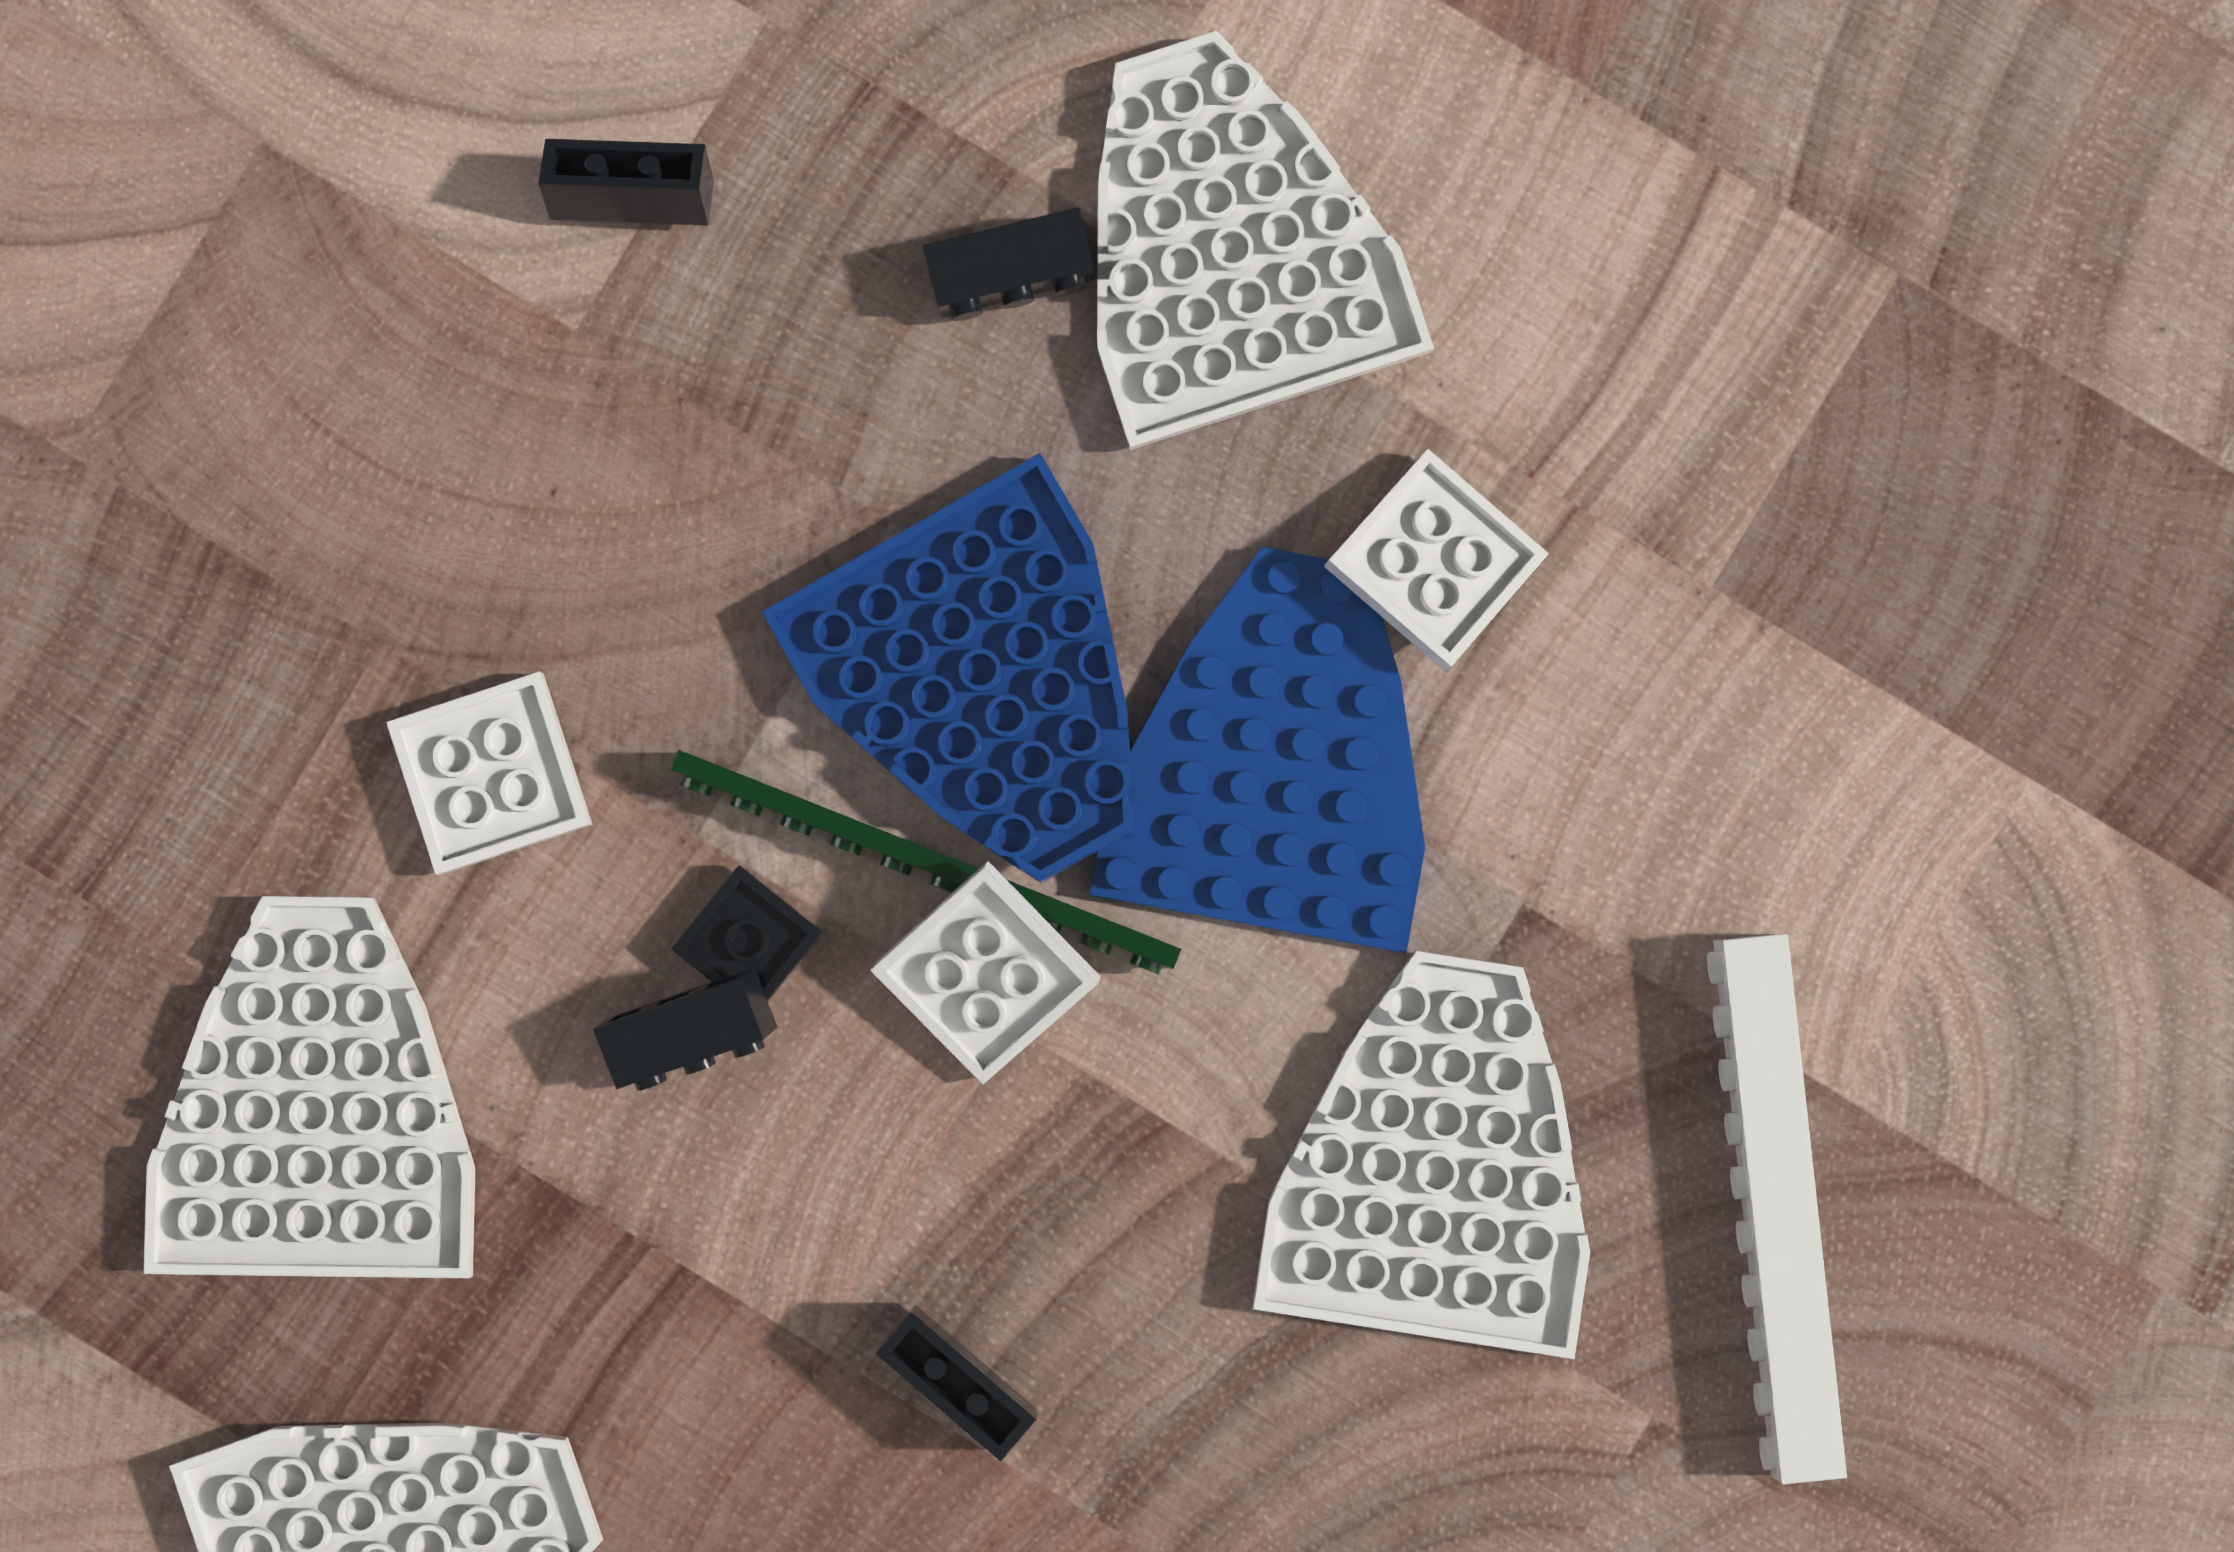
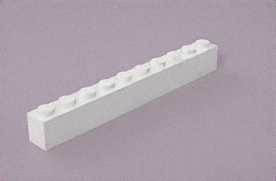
[1707,934,1847,1485]

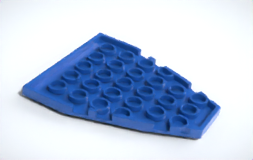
[762,453,1134,884]
[1090,547,1425,953]

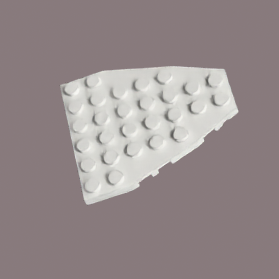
[1097,30,1434,450]
[144,896,475,1278]
[1252,951,1590,1359]
[169,1422,603,1552]

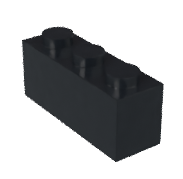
[538,139,714,226]
[923,207,1095,321]
[593,967,777,1091]
[876,1305,1038,1462]

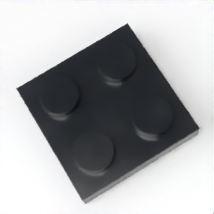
[671,865,824,1002]

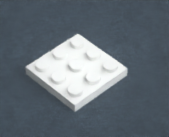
[1324,449,1549,672]
[386,671,593,875]
[870,861,1101,1084]

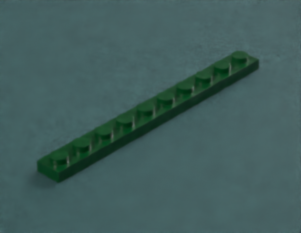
[670,750,1181,975]

